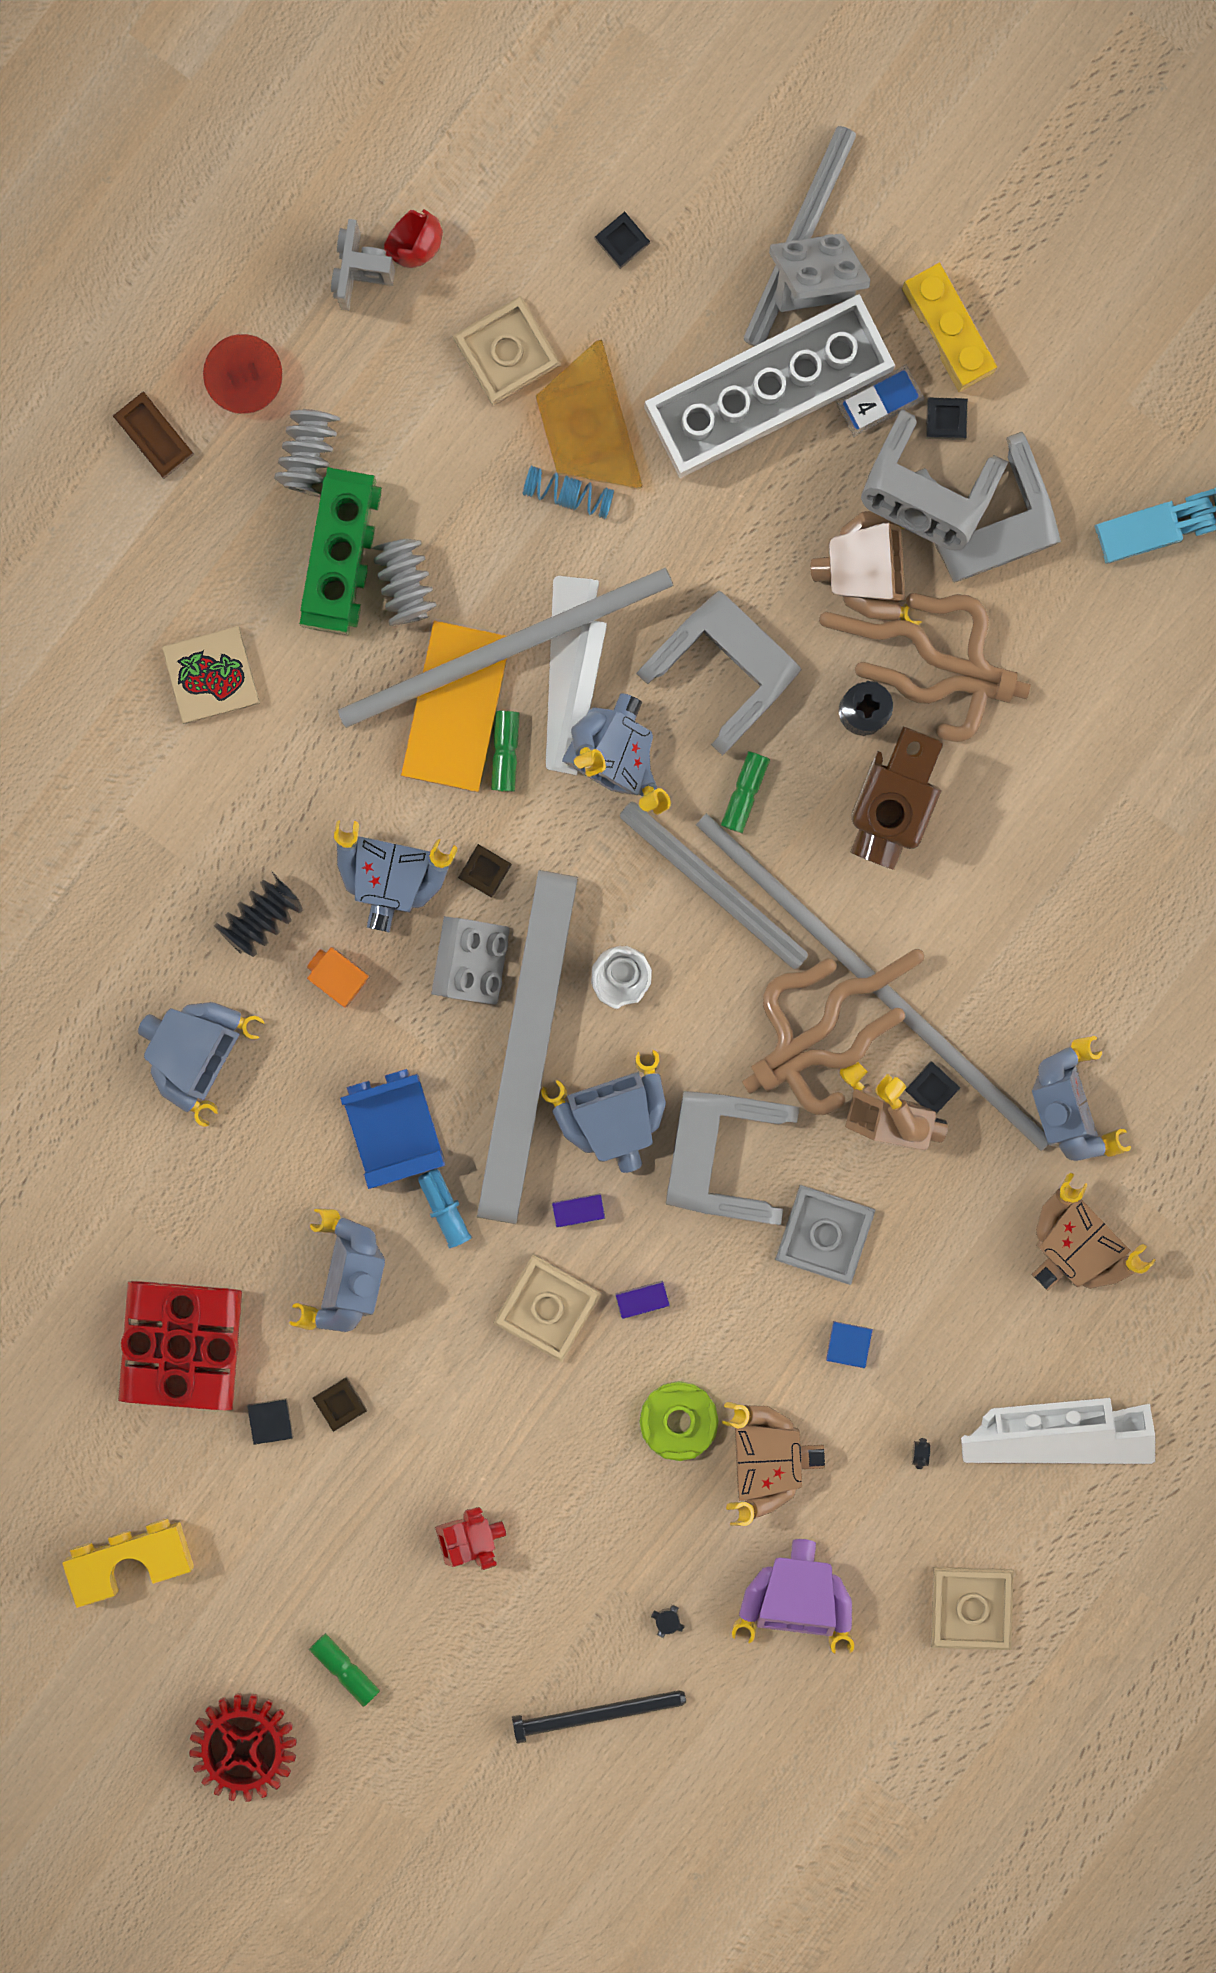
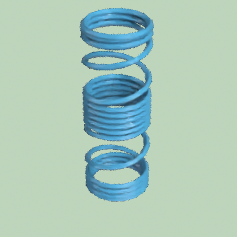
[522,465,614,519]

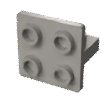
[331,219,395,311]
[769,234,870,312]
[431,916,509,1005]

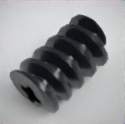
[838,681,894,736]
[214,871,303,957]

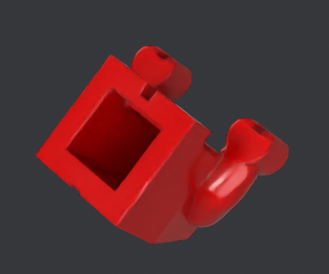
[435,1507,506,1570]

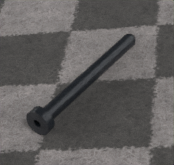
[512,1690,686,1744]

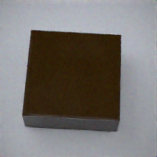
[458,844,512,898]
[313,1377,367,1432]

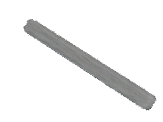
[744,126,856,346]
[620,802,808,969]

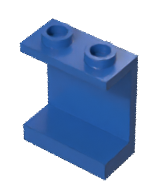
[340,1069,446,1189]

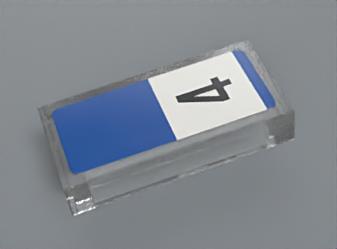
[836,364,925,437]

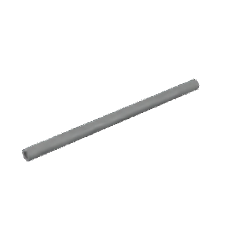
[338,568,674,728]

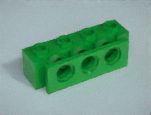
[299,467,382,636]

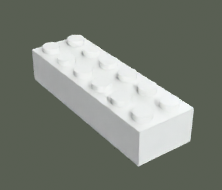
[644,294,895,478]

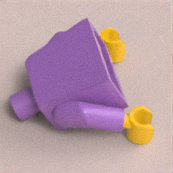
[732,1539,855,1654]

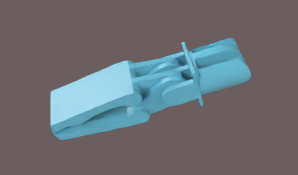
[1094,487,1216,564]

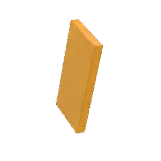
[401,620,507,793]

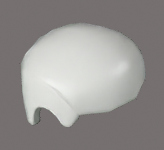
[591,946,652,1009]

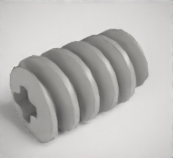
[274,409,340,496]
[371,539,437,626]

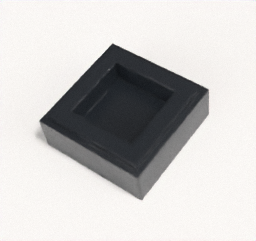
[594,211,650,269]
[926,397,968,440]
[904,1061,960,1114]
[247,1398,294,1445]

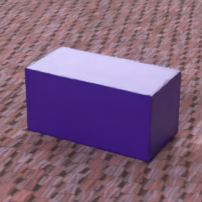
[552,1193,605,1228]
[615,1281,670,1319]

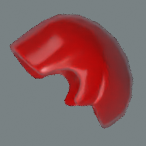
[384,209,443,268]

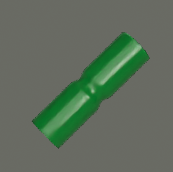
[491,711,520,792]
[720,751,770,834]
[308,1633,380,1707]

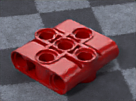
[118,1281,242,1410]

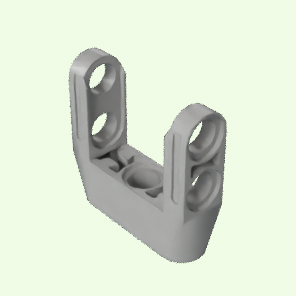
[861,409,1008,550]
[915,432,1061,583]
[636,590,802,756]
[666,1091,800,1225]

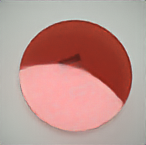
[203,334,283,414]

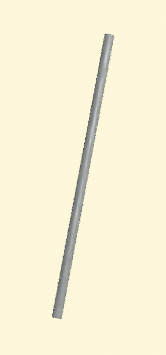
[696,813,1048,1151]

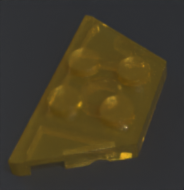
[535,339,643,490]

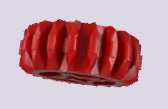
[189,1693,297,1802]

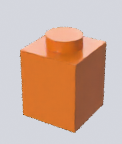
[307,947,371,1008]

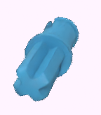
[418,1169,472,1248]

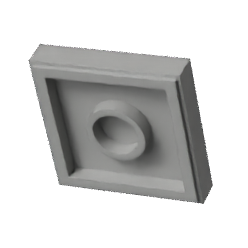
[775,1185,875,1285]

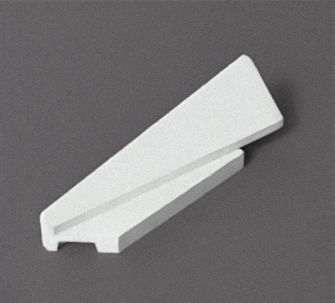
[546,576,607,775]
[961,1398,1155,1464]

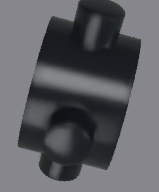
[912,1438,931,1469]
[651,1605,684,1638]

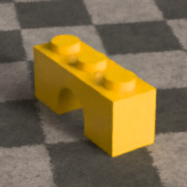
[902,262,998,392]
[62,1518,194,1608]

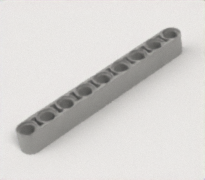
[477,870,578,1224]

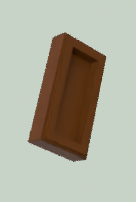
[113,391,194,479]

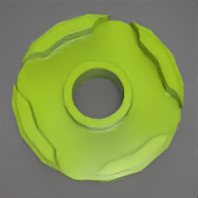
[639,1381,719,1461]

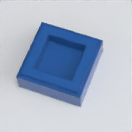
[826,1321,873,1368]

